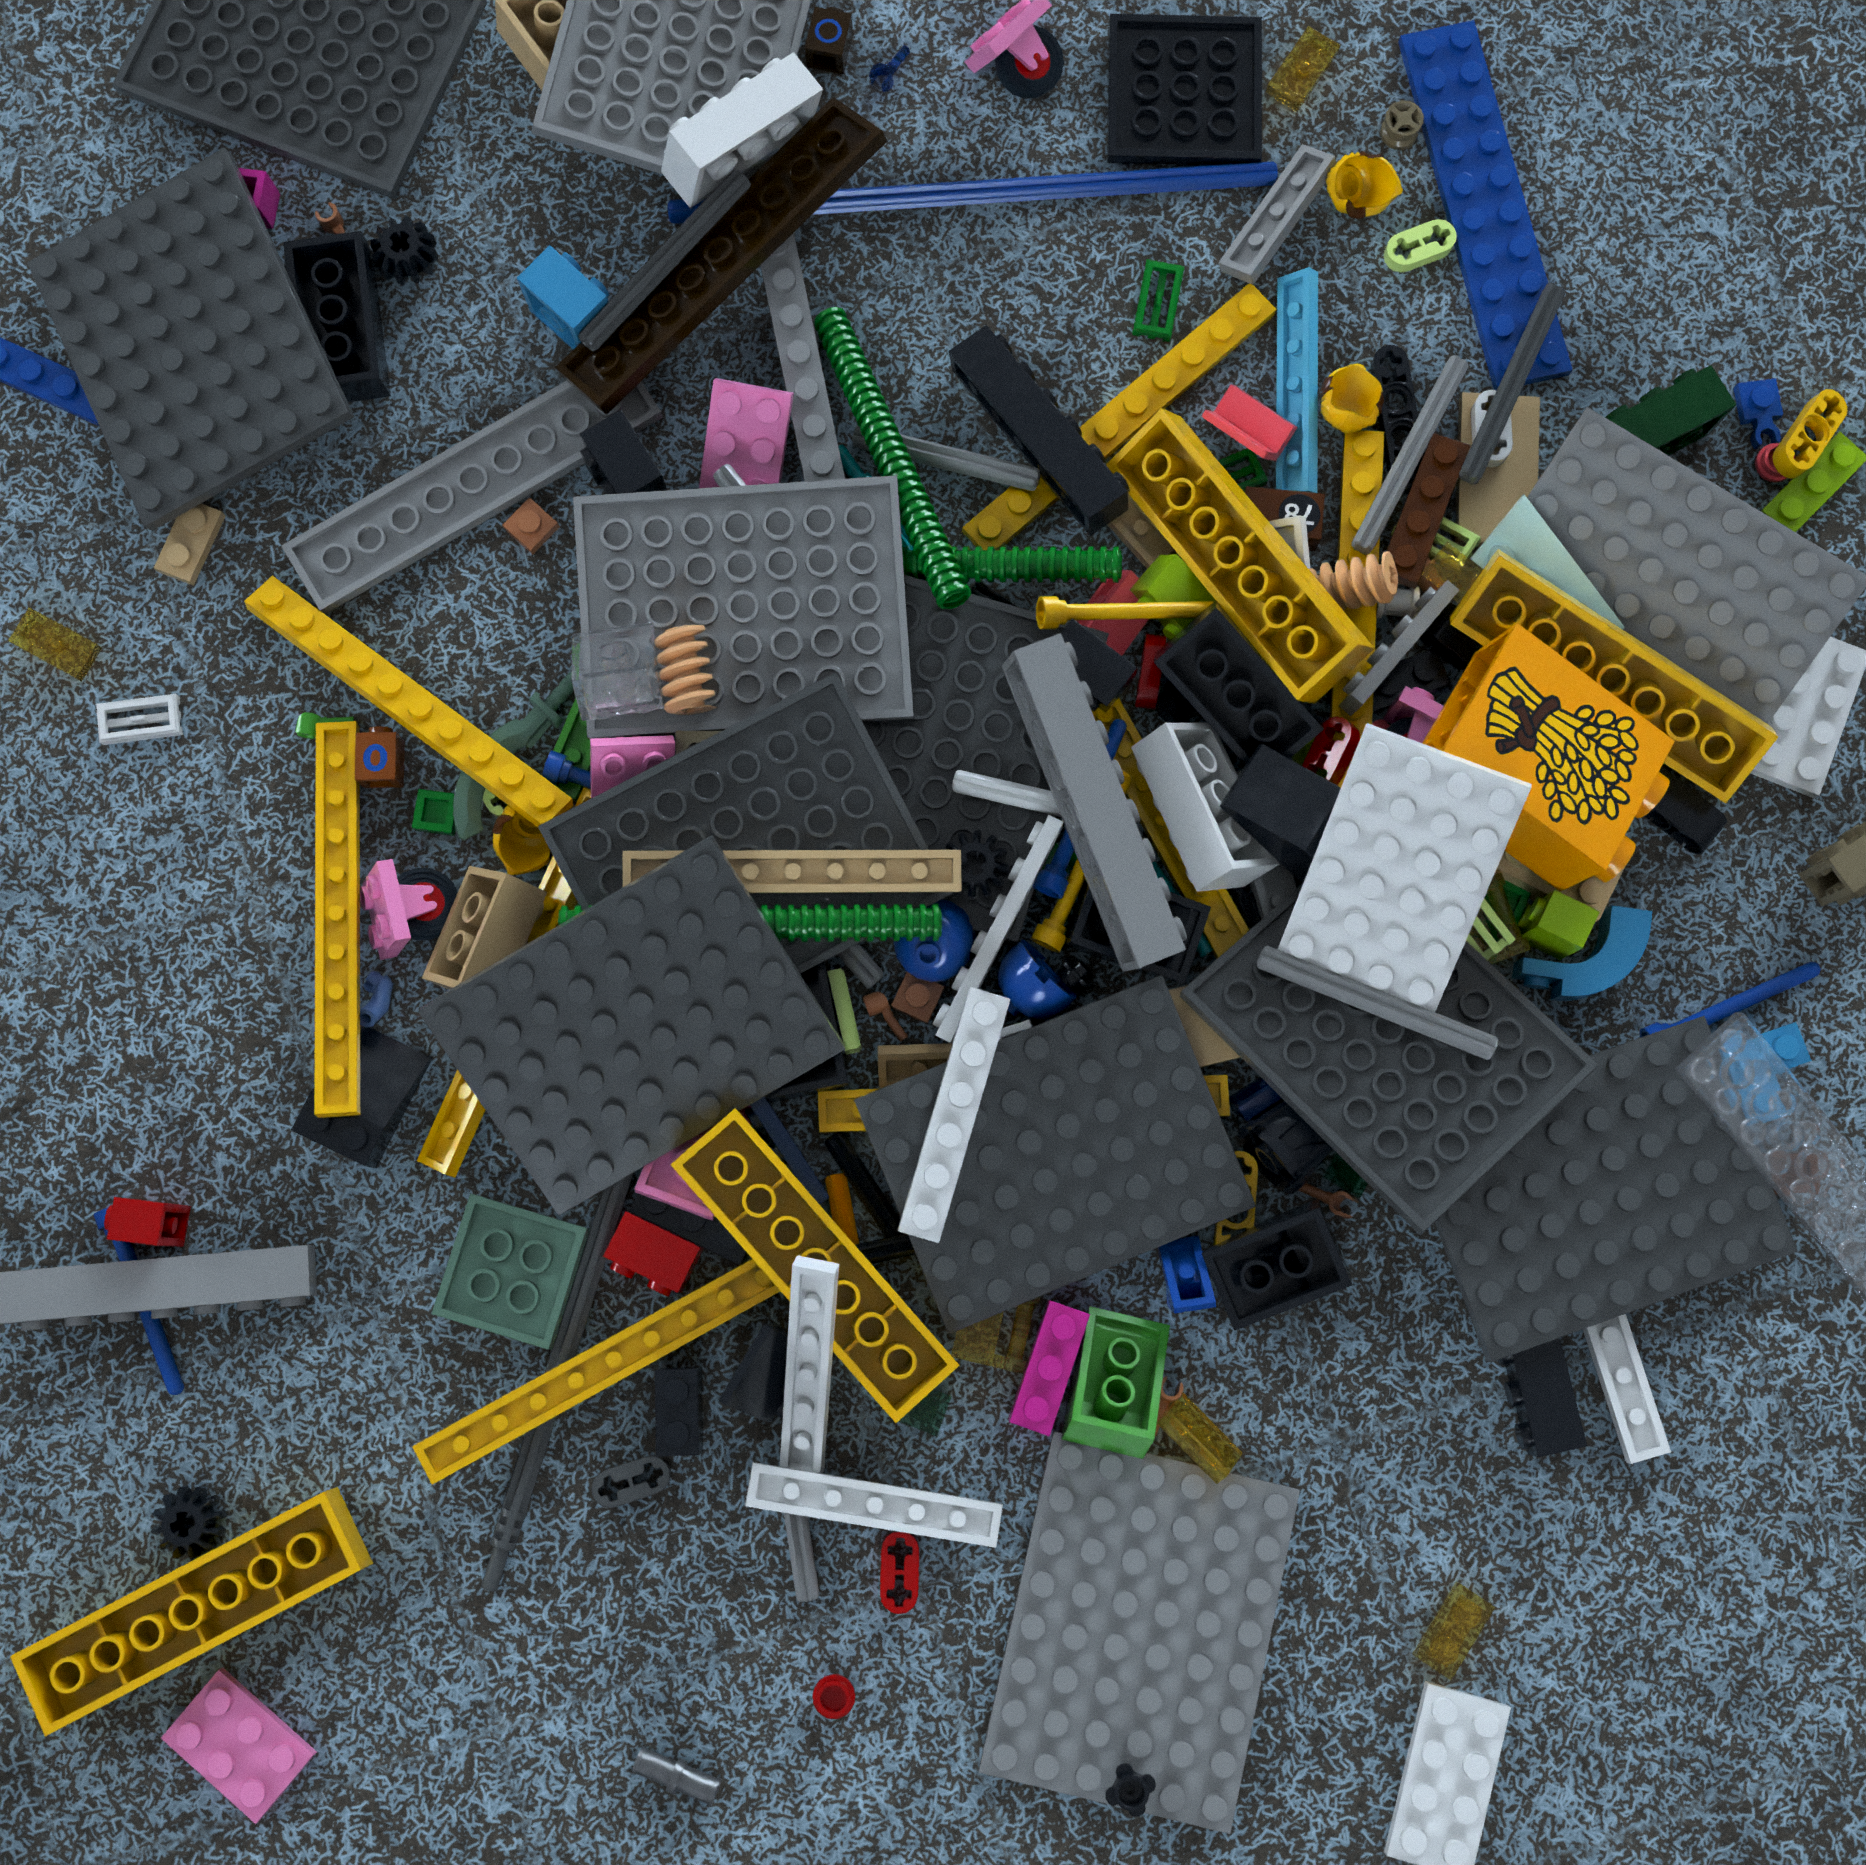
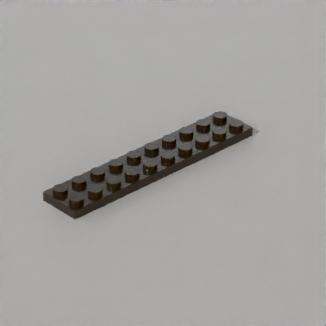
[555,97,887,415]

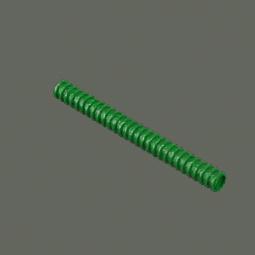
[813,307,971,609]
[902,546,1122,583]
[558,904,942,942]

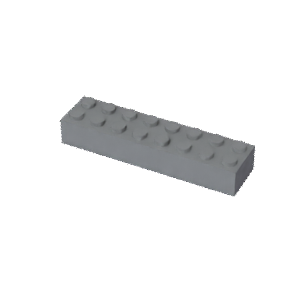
[1002,633,1187,972]

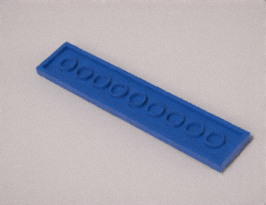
[1398,20,1573,390]

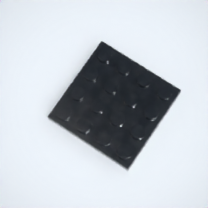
[1107,14,1262,165]

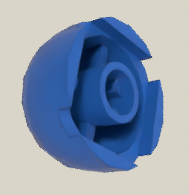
[893,899,976,982]
[997,940,1077,1020]

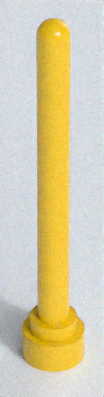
[1036,596,1214,629]
[1030,771,1132,953]

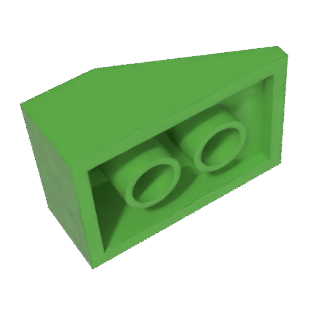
[1061,1306,1170,1459]

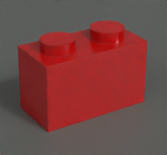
[104,1197,191,1247]
[603,1211,704,1297]

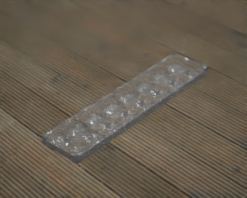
[1676,1012,1866,1302]

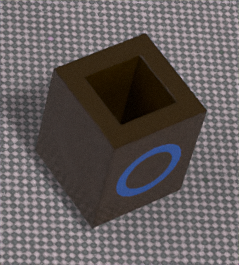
[805,6,853,75]

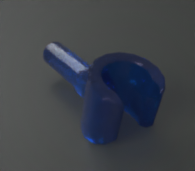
[869,45,910,92]

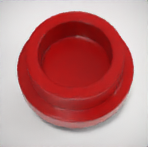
[813,1674,855,1719]

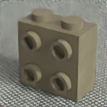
[1798,821,1866,906]

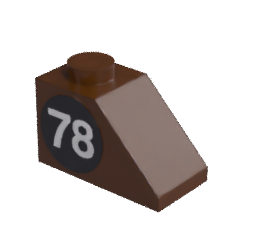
[1244,486,1325,553]

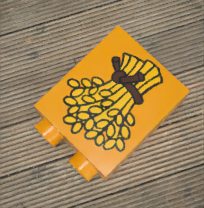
[1422,623,1675,892]

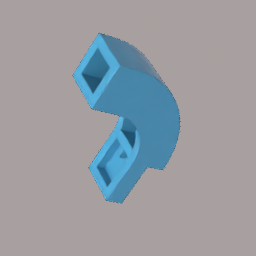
[1512,905,1652,1001]

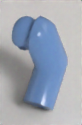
[360,971,393,1027]

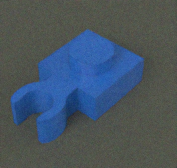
[1733,378,1783,449]

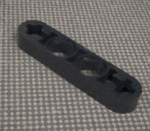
[1370,345,1425,494]

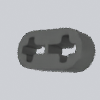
[591,1455,672,1508]

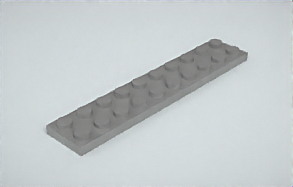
[281,381,663,614]

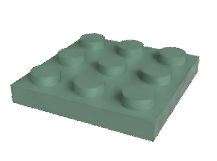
[431,1193,590,1350]

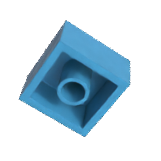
[517,245,610,349]

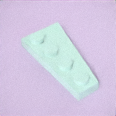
[1470,494,1625,630]

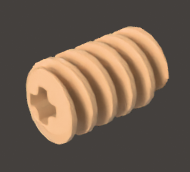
[1309,551,1398,611]
[654,625,717,715]

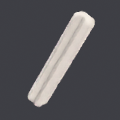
[952,770,1061,817]

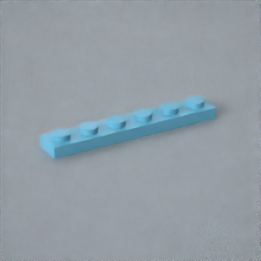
[1276,267,1318,493]

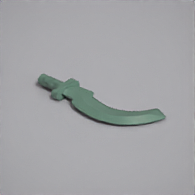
[453,672,581,841]

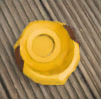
[1326,151,1403,219]
[1318,363,1384,433]
[492,805,553,875]

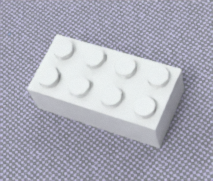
[661,52,823,208]
[1131,722,1279,892]

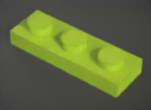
[1761,432,1866,532]

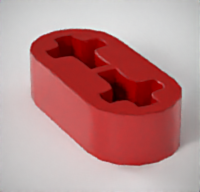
[1135,633,1166,710]
[1302,716,1360,786]
[880,1531,919,1614]

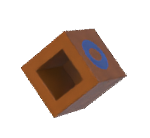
[355,726,405,788]

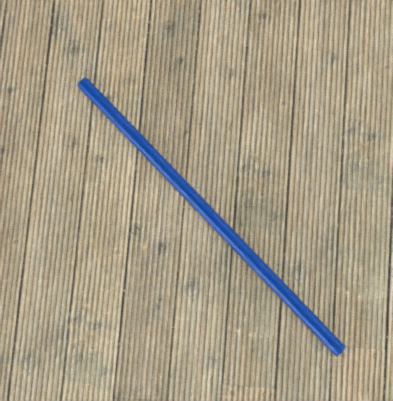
[668,161,1278,224]

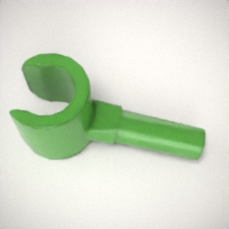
[295,712,354,739]

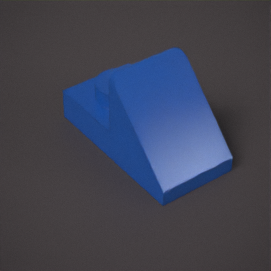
[1158,1236,1216,1314]

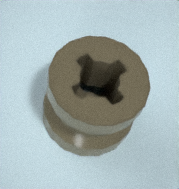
[1380,100,1424,150]

